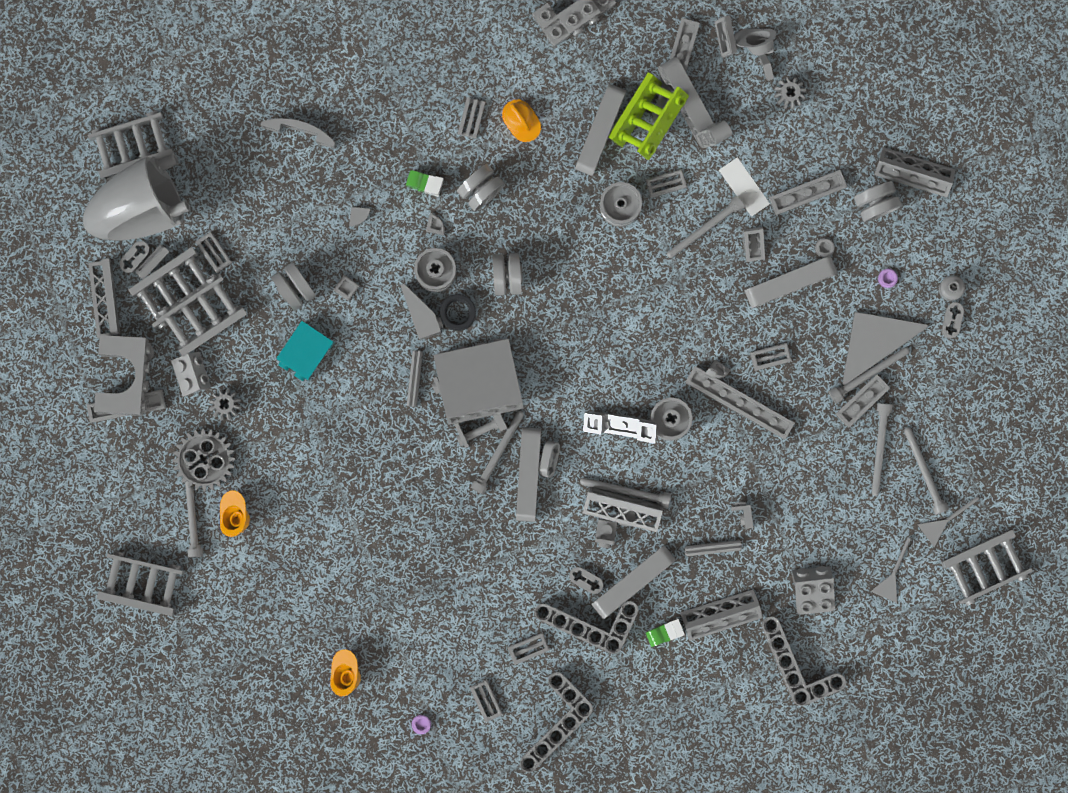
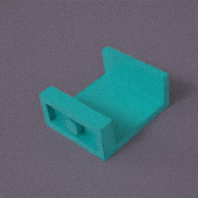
[276,321,335,382]

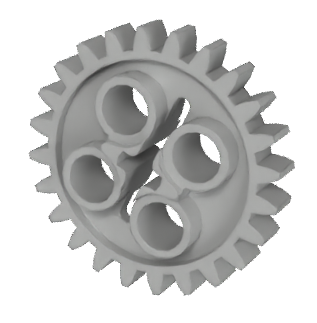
[172,429,235,492]

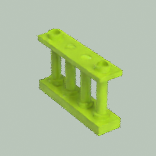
[608,73,689,160]

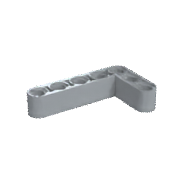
[658,57,732,148]
[534,601,638,654]
[761,616,846,706]
[520,672,593,772]

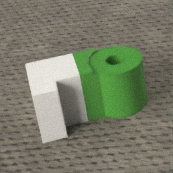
[406,171,444,197]
[646,619,685,647]

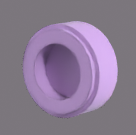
[878,269,898,288]
[412,715,431,734]

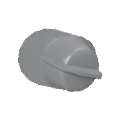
[734,28,776,56]

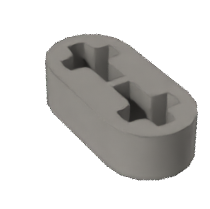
[120,241,150,274]
[941,302,964,339]
[539,441,560,478]
[569,567,603,594]

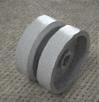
[457,164,506,212]
[853,181,903,223]
[599,182,642,227]
[414,248,457,292]
[492,253,523,296]
[270,262,316,312]
[649,397,693,441]

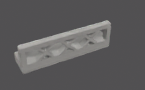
[874,147,956,197]
[88,258,121,339]
[583,487,663,532]
[680,590,763,641]

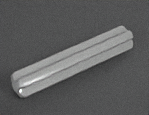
[407,350,423,407]
[685,540,742,556]

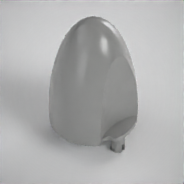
[83,153,190,241]

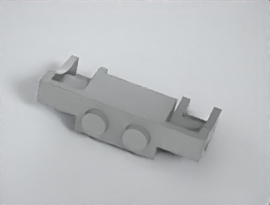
[532,0,616,48]

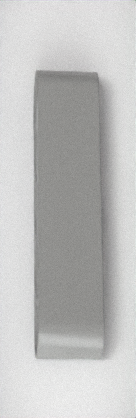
[575,84,627,176]
[745,256,838,309]
[516,427,541,522]
[591,545,676,619]

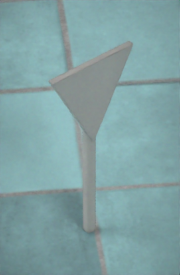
[917,497,979,547]
[871,537,911,603]

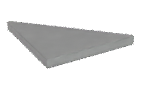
[842,312,928,385]

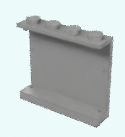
[434,338,524,425]

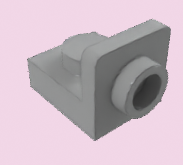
[731,502,753,529]
[595,520,617,548]

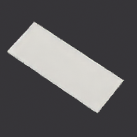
[719,158,770,217]

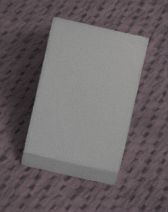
[742,227,765,262]

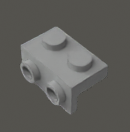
[171,352,211,397]

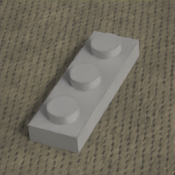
[835,375,890,428]

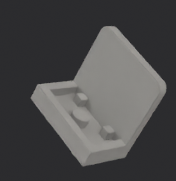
[792,566,835,615]

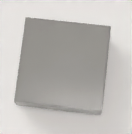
[333,275,360,301]

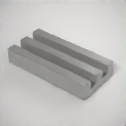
[715,16,738,58]
[458,97,485,139]
[645,169,687,198]
[196,231,233,273]
[135,244,169,279]
[750,343,792,371]
[507,632,550,665]
[469,679,503,723]

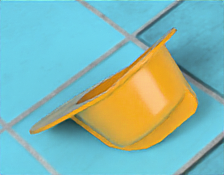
[502,99,541,142]
[220,490,250,537]
[330,649,361,696]

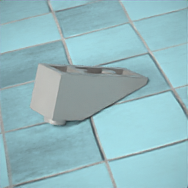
[401,284,444,341]

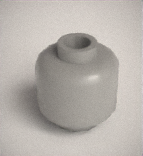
[939,275,965,301]

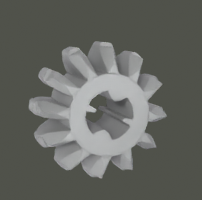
[774,77,806,110]
[209,388,242,421]

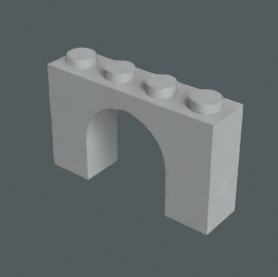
[94,335,151,416]

